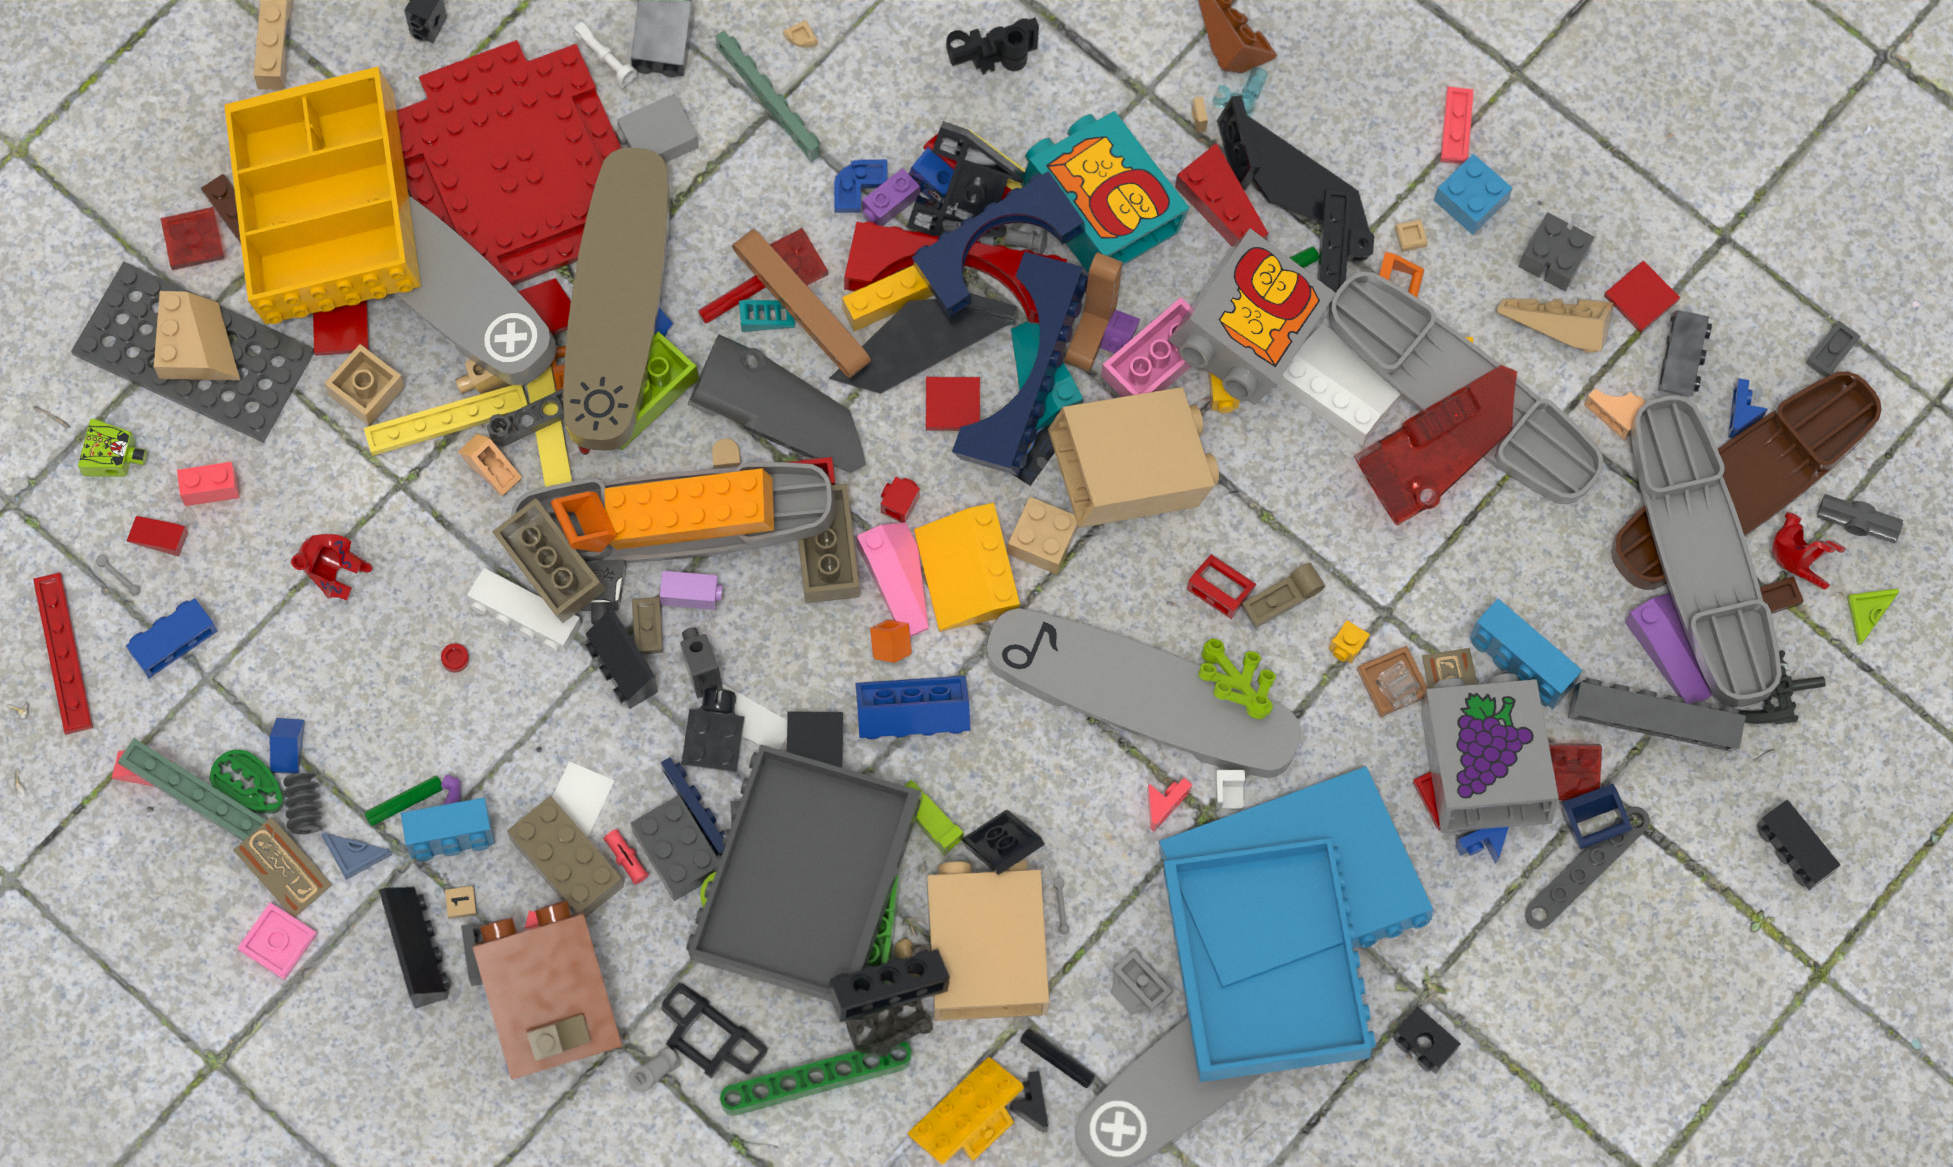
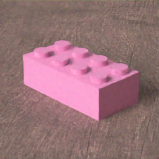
[1101,297,1192,397]

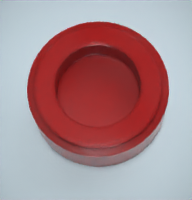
[441,643,469,673]

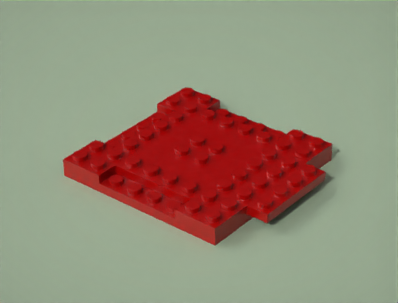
[397,40,621,286]

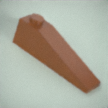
[1198,0,1277,73]

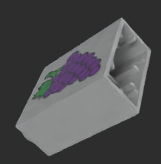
[1421,673,1559,833]

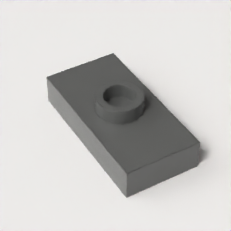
[1806,321,1861,377]

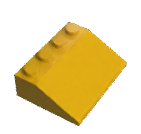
[914,503,1020,632]

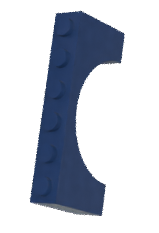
[912,171,1085,317]

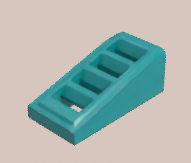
[739,300,795,332]

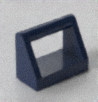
[1562,783,1632,850]

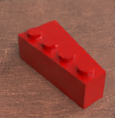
[1175,143,1268,247]

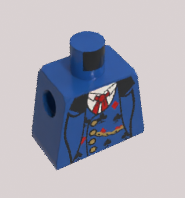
[909,147,954,203]

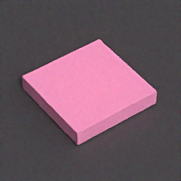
[237,902,317,980]

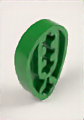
[210,750,285,814]

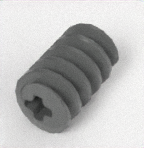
[283,773,323,835]

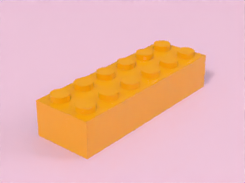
[604,468,774,550]

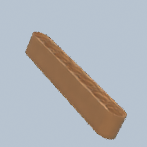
[732,229,871,378]

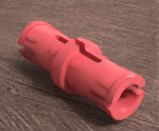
[603,829,649,885]

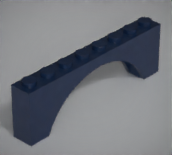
[952,252,1089,476]

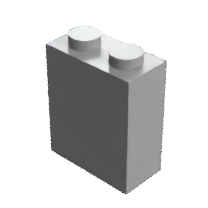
[615,94,698,163]

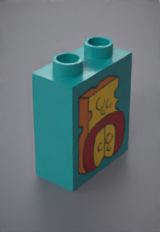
[1021,110,1189,273]

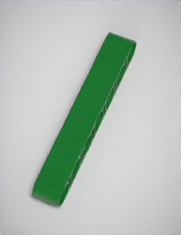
[720,1040,911,1116]

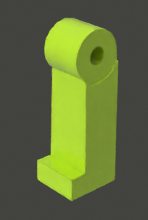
[904,780,964,856]

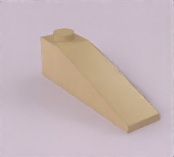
[1497,298,1613,353]

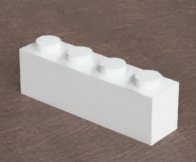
[467,568,581,653]

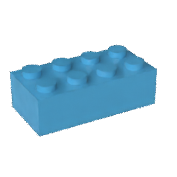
[1470,599,1583,710]

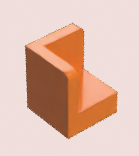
[870,619,912,663]

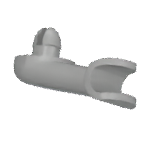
[628,1047,681,1092]

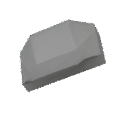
[1111,950,1172,1015]

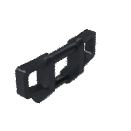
[661,983,768,1079]

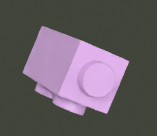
[660,571,723,610]

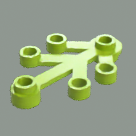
[1198,639,1276,719]

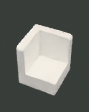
[1215,770,1245,810]

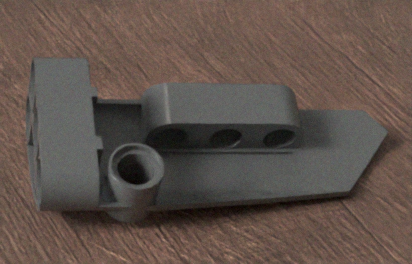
[688,334,866,473]

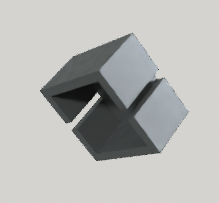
[1519,212,1595,292]

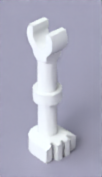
[573,22,638,89]

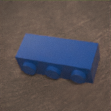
[126,598,218,679]

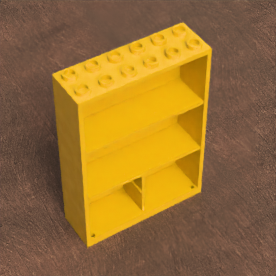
[224,66,421,324]

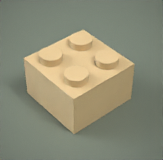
[324,344,405,426]
[1007,496,1078,575]

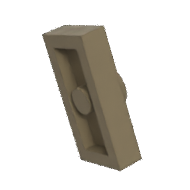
[632,597,663,654]

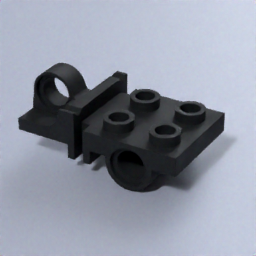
[946,17,1039,75]

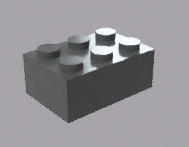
[631,795,717,901]

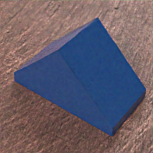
[270,718,305,774]

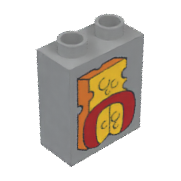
[1169,229,1336,405]

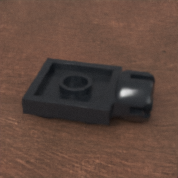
[681,688,745,773]

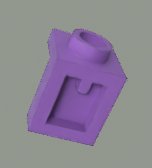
[1101,309,1140,354]

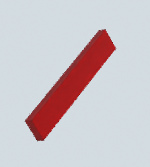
[33,572,93,735]

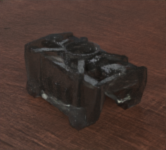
[845,999,933,1057]

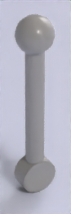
[96,555,140,596]
[1053,877,1070,935]

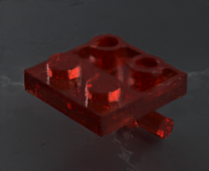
[1549,743,1602,800]

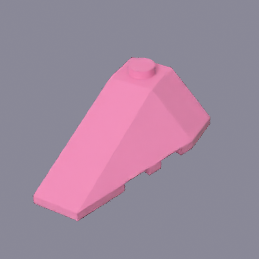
[857,523,929,637]

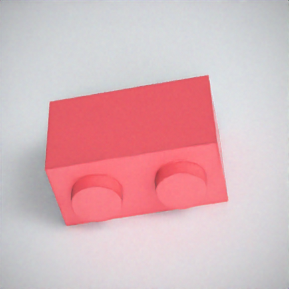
[177,462,239,506]

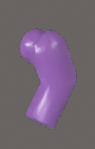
[441,774,461,805]

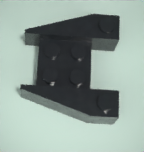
[907,121,1025,237]

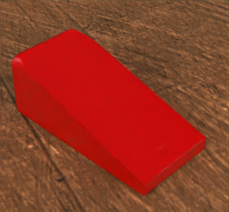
[127,516,188,557]

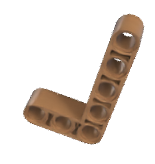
[1064,252,1123,372]

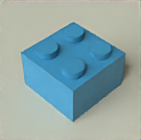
[1434,153,1513,235]

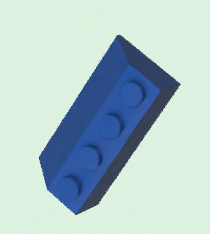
[855,676,970,739]

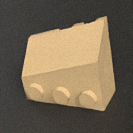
[154,291,240,380]

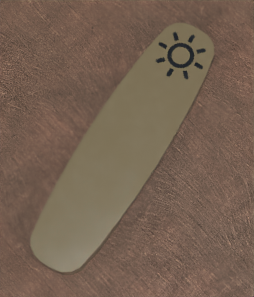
[563,148,670,451]

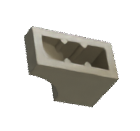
[527,1014,591,1061]

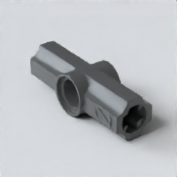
[1817,494,1903,543]

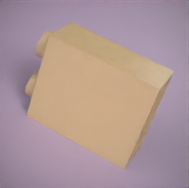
[1048,387,1219,528]
[927,860,1049,1021]

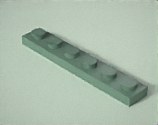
[715,30,820,162]
[118,738,267,841]

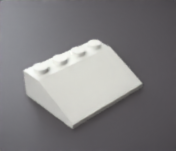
[1276,324,1402,446]

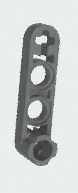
[487,389,564,446]

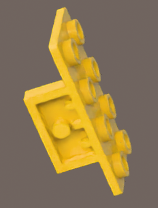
[908,1057,1024,1165]

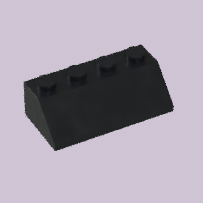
[379,887,451,1009]

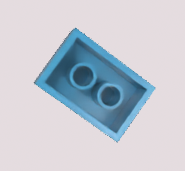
[401,797,495,862]

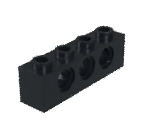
[828,949,950,1023]

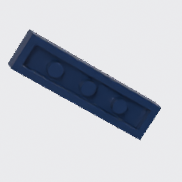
[661,757,725,856]

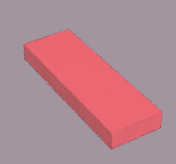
[1440,86,1474,164]

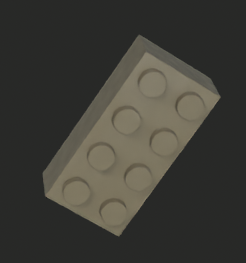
[798,484,860,603]
[492,498,607,623]
[507,796,624,918]

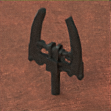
[1739,650,1826,725]

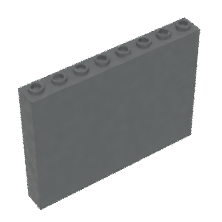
[686,744,922,1002]

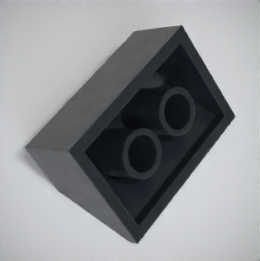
[585,608,658,709]

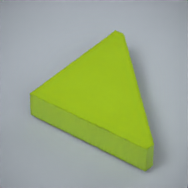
[1847,588,1899,645]

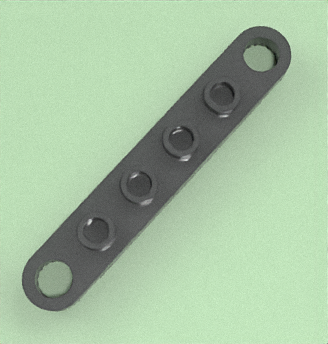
[1525,807,1650,930]

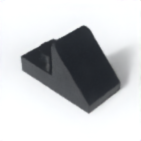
[1009,1071,1049,1133]

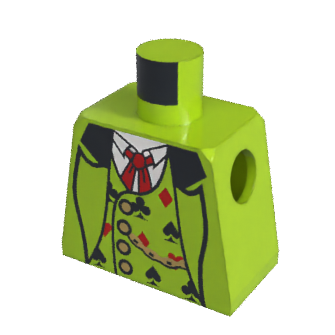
[78,418,147,477]

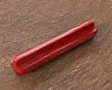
[698,275,766,323]

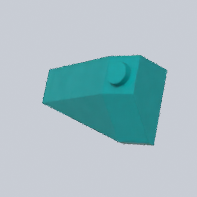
[1011,321,1083,431]

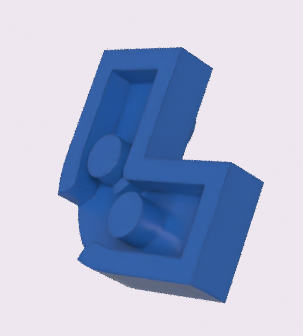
[834,159,887,213]

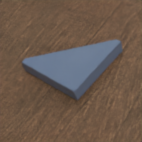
[321,832,392,880]

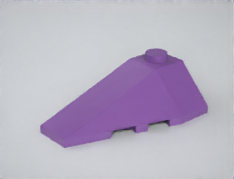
[1625,593,1712,704]

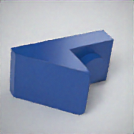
[1728,378,1768,438]
[1455,827,1509,864]

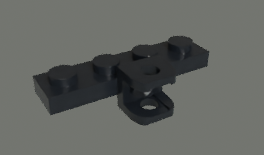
[1318,188,1374,296]

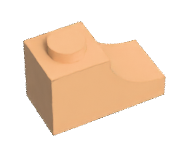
[1584,388,1646,440]
[458,433,522,496]

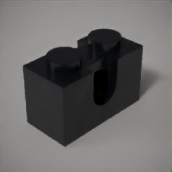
[1393,1006,1461,1074]

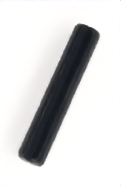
[1020,1029,1095,1088]

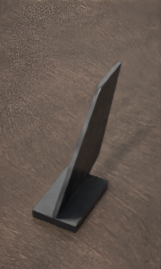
[1217,95,1370,232]
[829,293,1019,394]

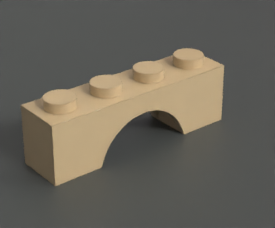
[254,0,292,90]

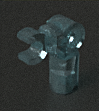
[1213,67,1268,116]

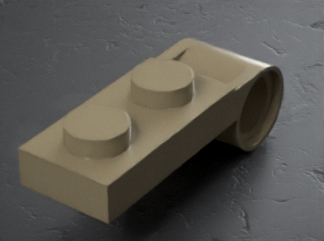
[1241,563,1326,629]

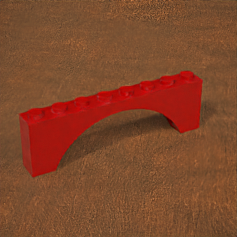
[844,222,1067,325]

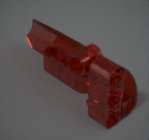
[1354,365,1518,526]

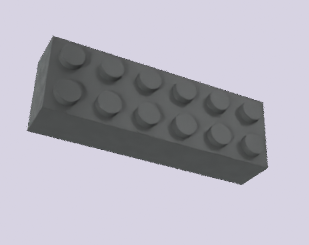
[1568,678,1746,752]

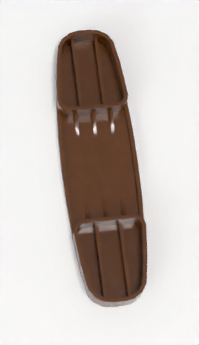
[1611,371,1882,590]

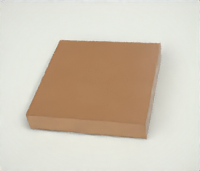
[1356,646,1428,718]

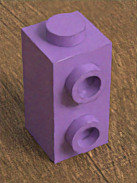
[862,168,920,226]

